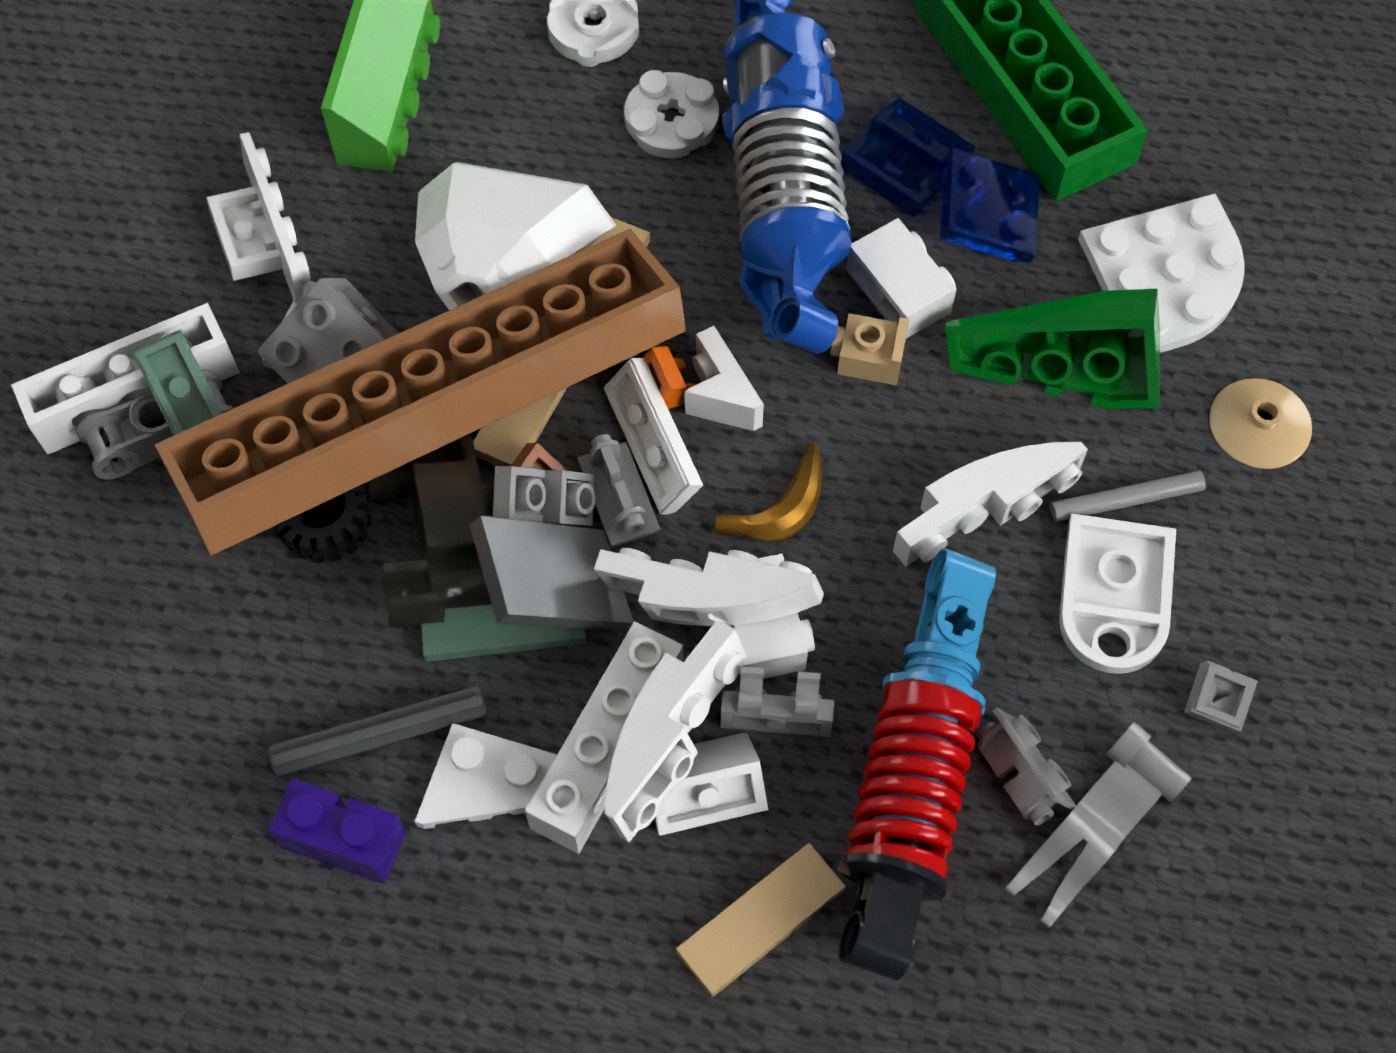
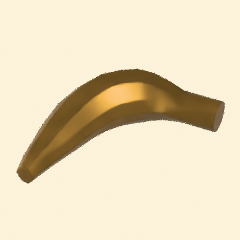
[715,442,822,542]

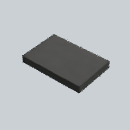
[470,516,634,631]

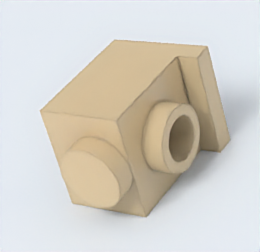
[830,313,910,385]

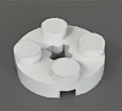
[547,0,639,67]
[624,70,719,158]

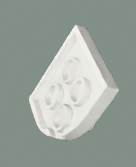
[1078,194,1244,353]

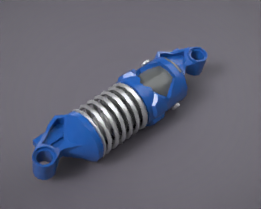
[720,0,852,354]

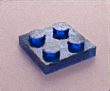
[940,148,1039,263]

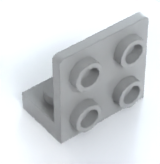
[258,278,399,384]

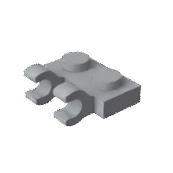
[720,666,834,738]

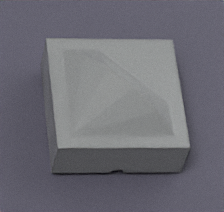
[1184,660,1258,733]

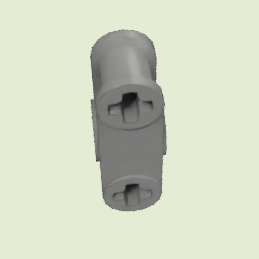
[77,371,233,480]

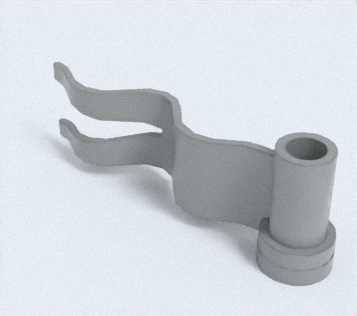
[1005,721,1192,928]

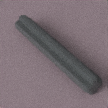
[269,686,486,777]

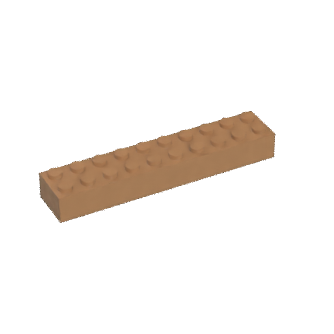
[154,228,686,556]

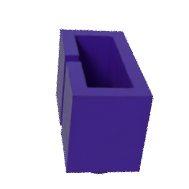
[268,778,406,884]

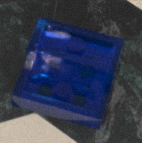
[840,97,976,217]

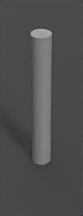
[1049,471,1206,523]

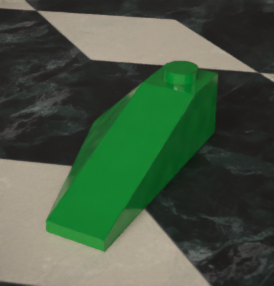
[945,288,1160,409]

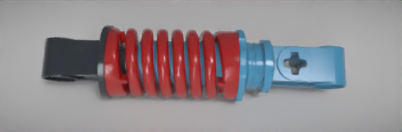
[838,548,996,981]

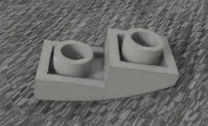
[493,466,595,526]

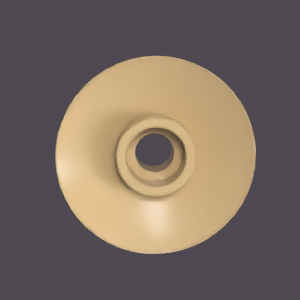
[1209,378,1312,469]

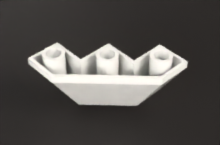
[415,162,617,310]

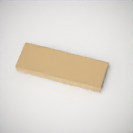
[676,843,846,998]

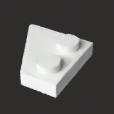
[415,723,557,829]

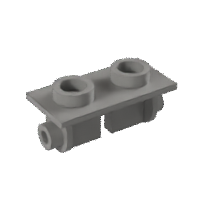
[577,434,661,548]
[976,707,1077,825]

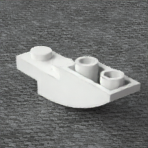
[893,442,1088,567]
[594,548,824,626]
[605,619,747,842]

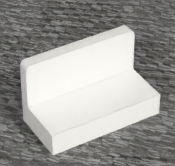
[655,733,768,836]

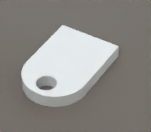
[1059,513,1176,674]

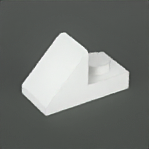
[684,326,764,431]

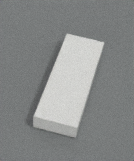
[603,357,703,514]

